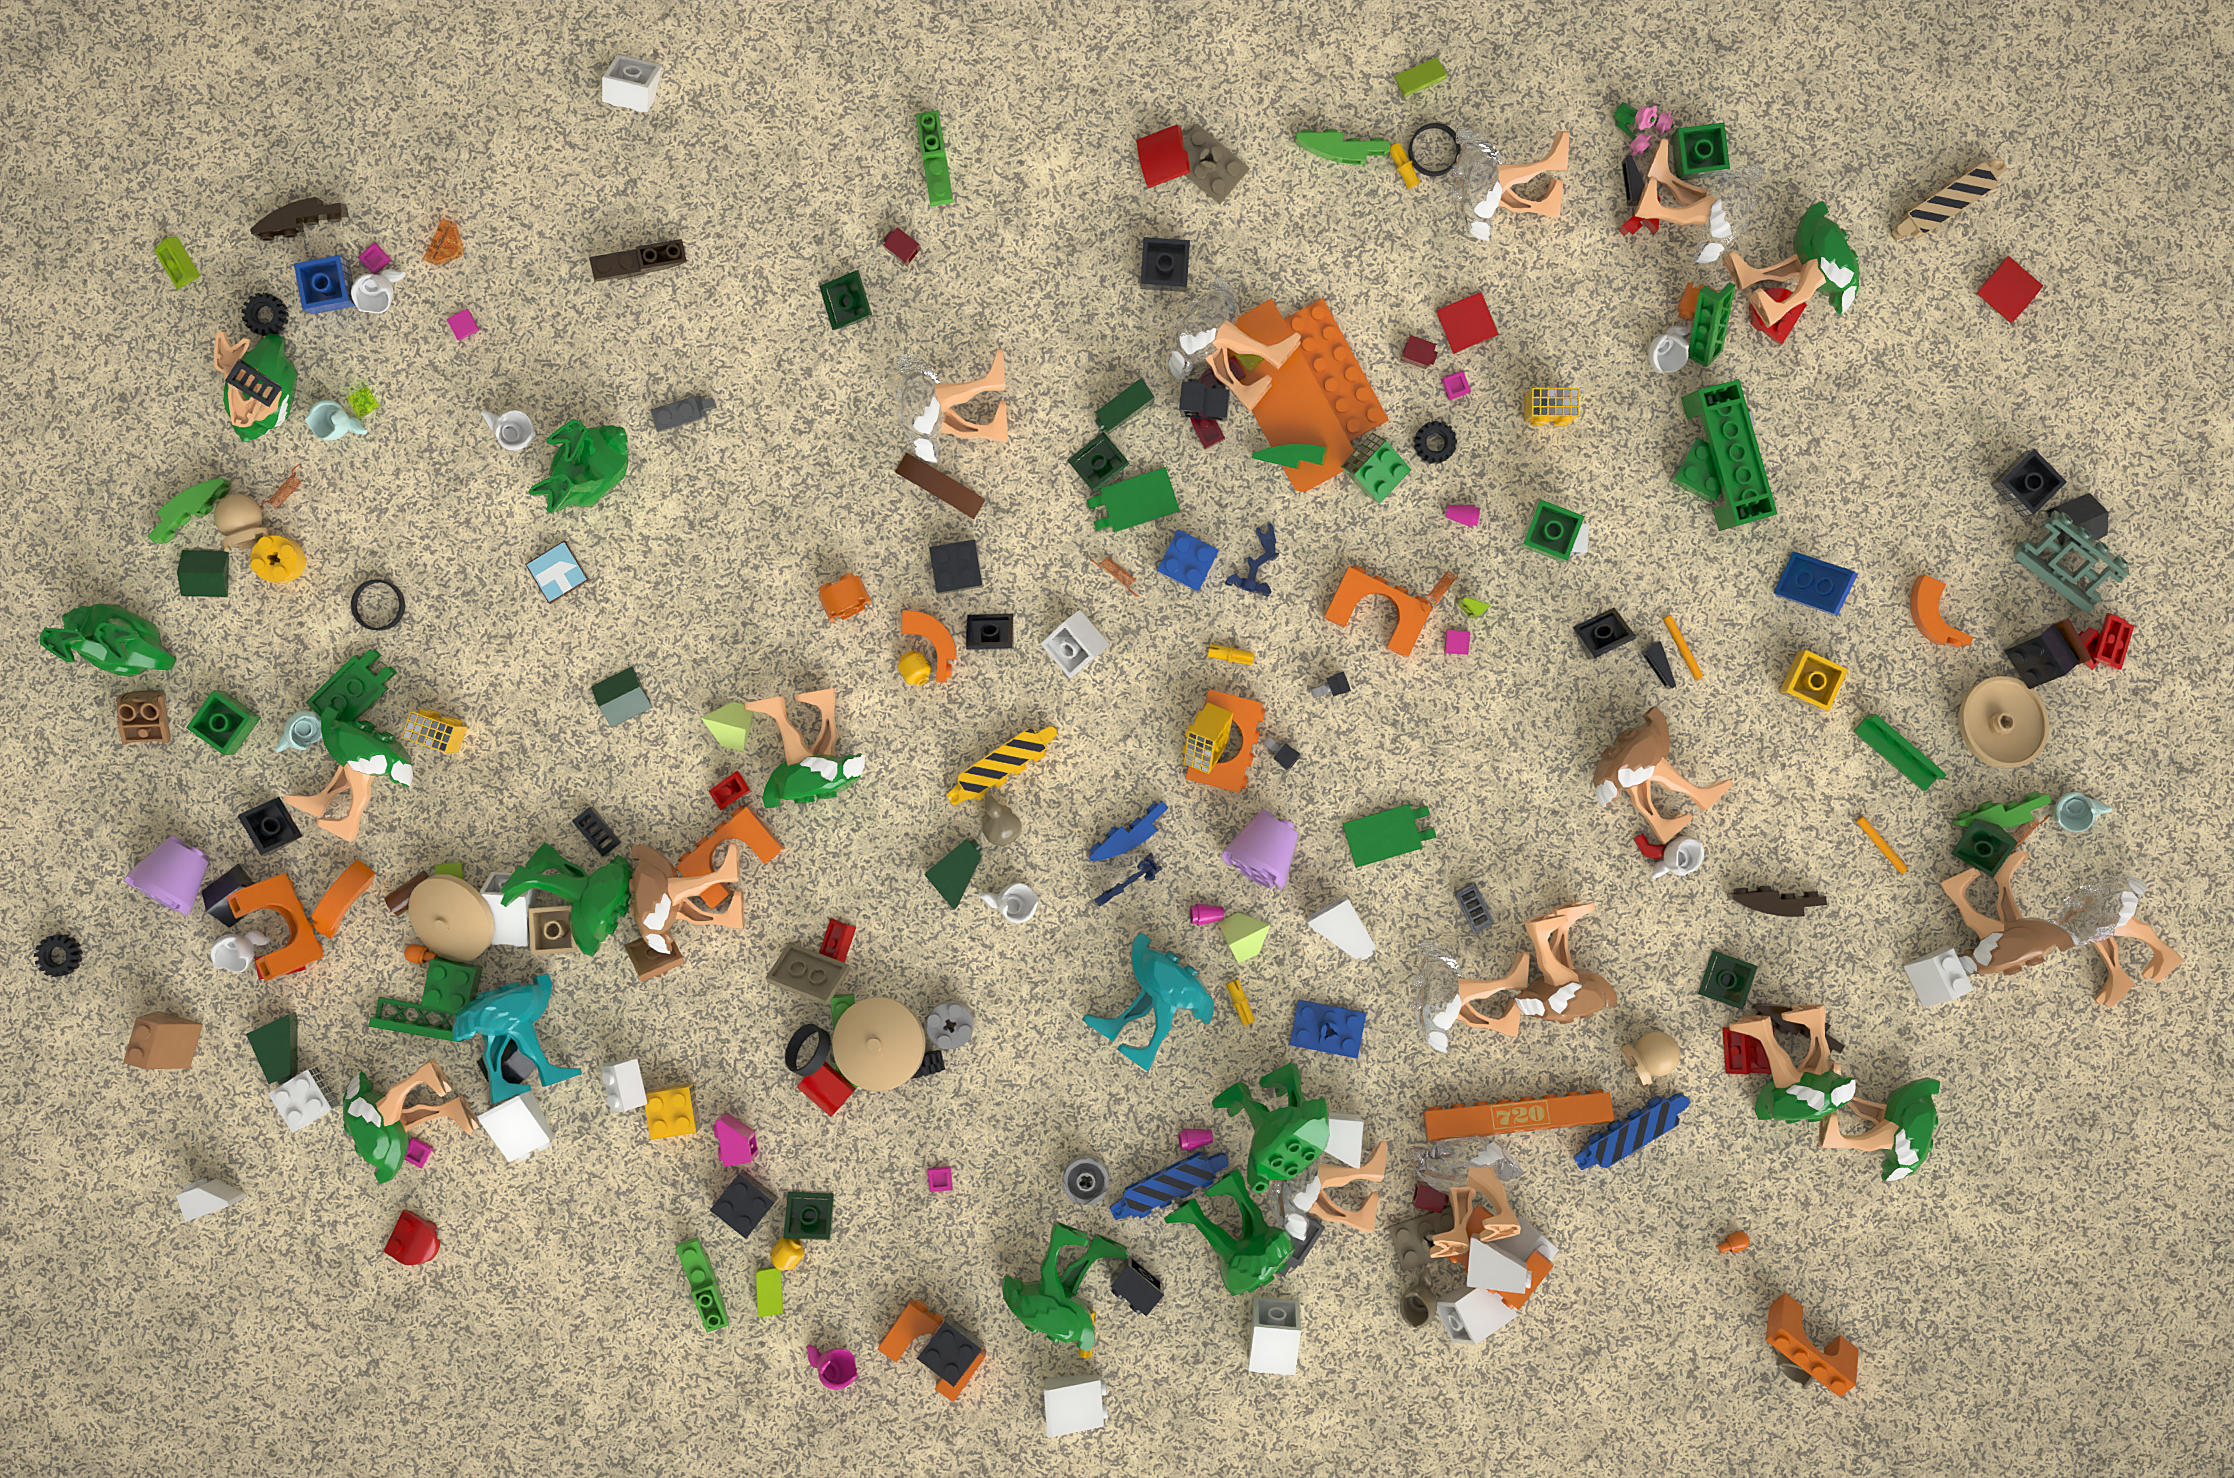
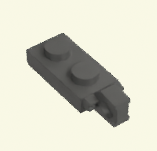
[650,396,717,433]
[1279,1213,1325,1277]

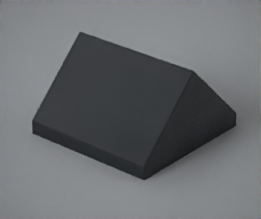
[2046,493,2109,552]
[1573,607,1636,660]
[966,614,1014,651]
[237,797,302,856]
[201,864,254,928]
[477,1038,536,1084]

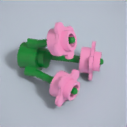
[1614,102,1674,157]

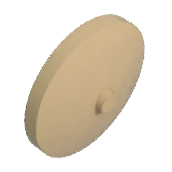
[1959,676,2049,769]
[409,874,495,962]
[832,997,925,1091]

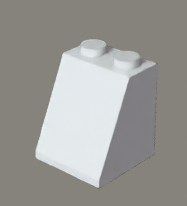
[479,872,536,947]
[1304,896,1376,960]
[477,1091,555,1162]
[1324,1112,1364,1169]
[1467,1233,1532,1294]
[1436,1284,1518,1345]
[1248,1297,1301,1375]
[1044,1374,1108,1437]

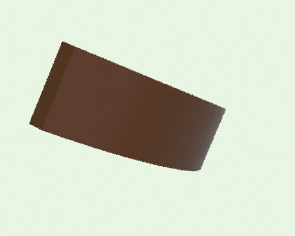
[895,453,985,519]

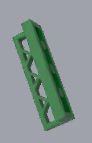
[1688,282,1736,367]
[1853,714,1947,792]
[369,997,466,1043]

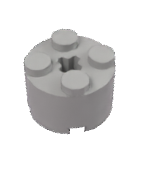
[927,1000,975,1049]
[1063,1154,1109,1205]

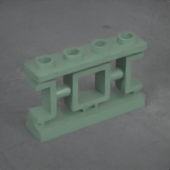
[2014,510,2129,614]

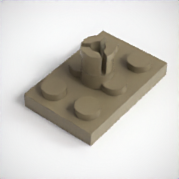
[1183,124,1250,205]
[765,942,850,1006]
[1388,1205,1454,1272]

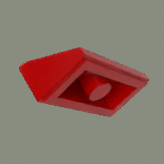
[819,918,856,963]

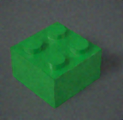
[186,690,261,755]
[421,957,483,1013]

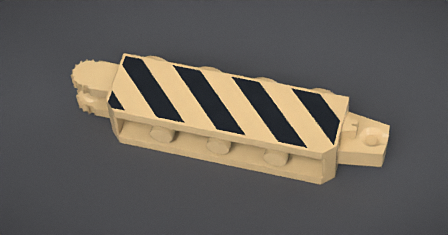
[1891,157,2008,240]

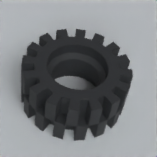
[241,292,289,336]
[1414,421,1457,464]
[34,934,83,977]
[911,1050,945,1079]

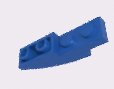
[1088,801,1168,861]

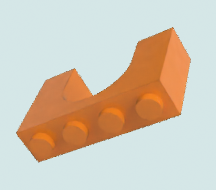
[1323,565,1432,658]
[1185,689,1266,793]
[676,806,785,910]
[226,873,324,982]
[1446,1203,1554,1310]
[1765,1293,1859,1397]
[877,1299,987,1402]

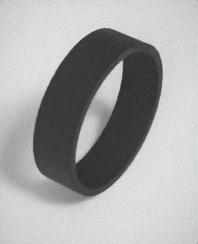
[1408,123,1461,177]
[351,579,405,631]
[785,1024,831,1077]

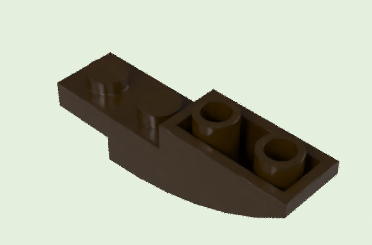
[250,197,349,241]
[589,239,687,282]
[1727,886,1827,917]
[1752,1003,1845,1054]

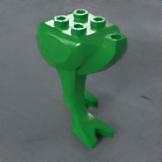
[528,419,629,514]
[39,603,177,677]
[500,842,633,957]
[1212,1062,1330,1194]
[1164,1168,1295,1296]
[1002,1221,1130,1352]

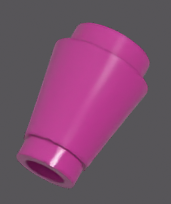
[1445,504,1481,527]
[1189,903,1224,926]
[1178,1128,1213,1152]

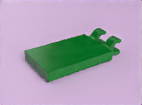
[1087,467,1180,533]
[306,649,397,721]
[1342,804,1437,868]

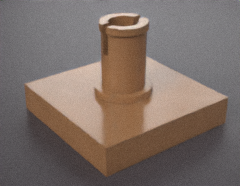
[624,937,685,982]

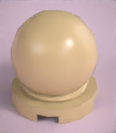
[214,494,270,552]
[1620,1031,1681,1089]

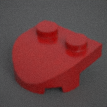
[1749,288,1807,344]
[383,1210,440,1265]

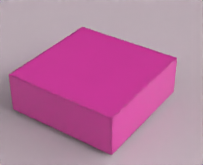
[358,242,392,274]
[447,309,479,341]
[1441,370,1472,401]
[1444,630,1470,655]
[404,1137,434,1169]
[927,1166,953,1192]

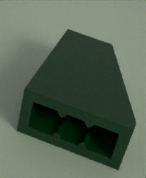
[1094,378,1155,434]
[924,838,983,910]
[246,1012,298,1085]

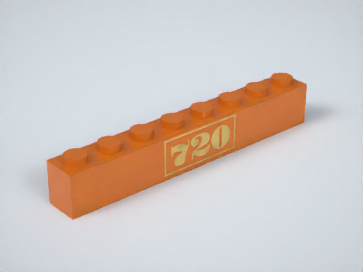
[1423,1089,1614,1142]

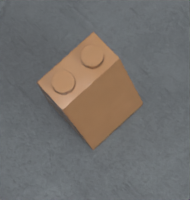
[123,1011,203,1069]

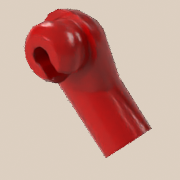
[1633,833,1666,860]

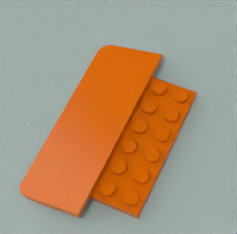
[1214,298,1389,492]

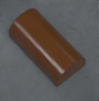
[384,870,429,916]

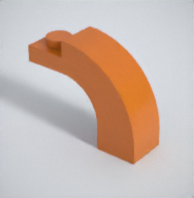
[1910,575,1973,648]
[901,610,957,683]
[311,859,376,939]

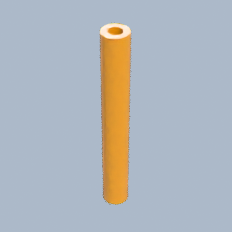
[1663,615,1703,680]
[1856,816,1908,874]

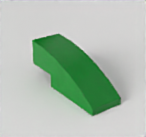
[1252,444,1328,469]

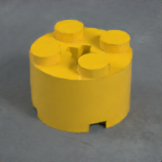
[250,535,306,584]

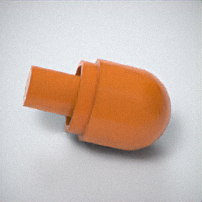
[404,944,438,964]
[1717,1231,1750,1254]

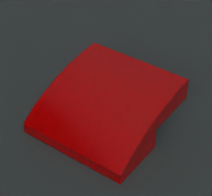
[1136,124,1190,188]
[1976,256,2043,323]
[1436,292,1499,354]
[2093,613,2134,670]
[1722,1026,1775,1075]
[797,1062,856,1117]

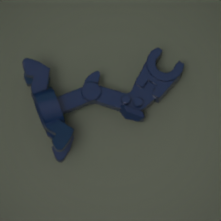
[1225,523,1279,597]
[1094,853,1163,907]

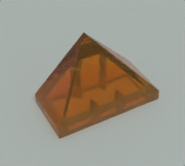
[423,218,464,266]

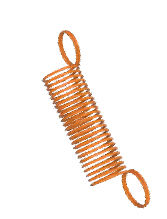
[260,464,302,510]
[1090,557,1138,597]
[1421,570,1458,613]
[2010,815,2050,855]

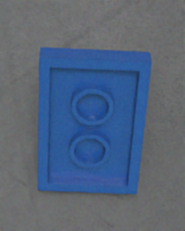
[1773,551,1858,616]
[1289,999,1367,1059]

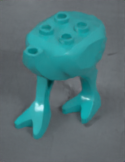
[1082,932,1214,1072]
[452,973,582,1103]

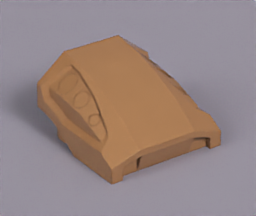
[116,690,170,745]

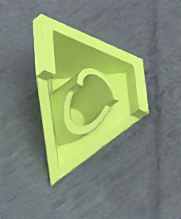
[701,702,755,752]
[1218,912,1270,964]

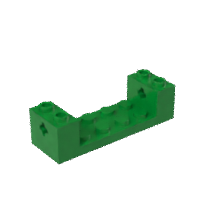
[1681,379,1778,531]

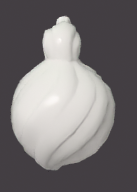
[351,269,406,313]
[1648,325,1691,374]
[481,410,536,450]
[1650,836,1704,879]
[980,883,1039,923]
[211,930,271,973]

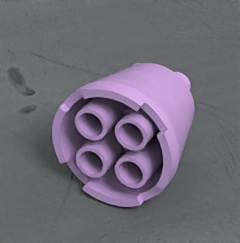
[1220,809,1298,891]
[123,835,209,916]

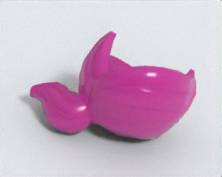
[806,1344,858,1390]

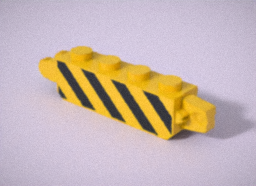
[946,726,1058,806]

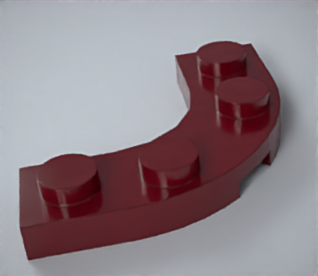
[1190,355,1245,450]

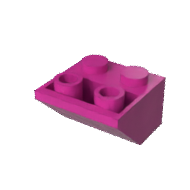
[713,1113,759,1167]

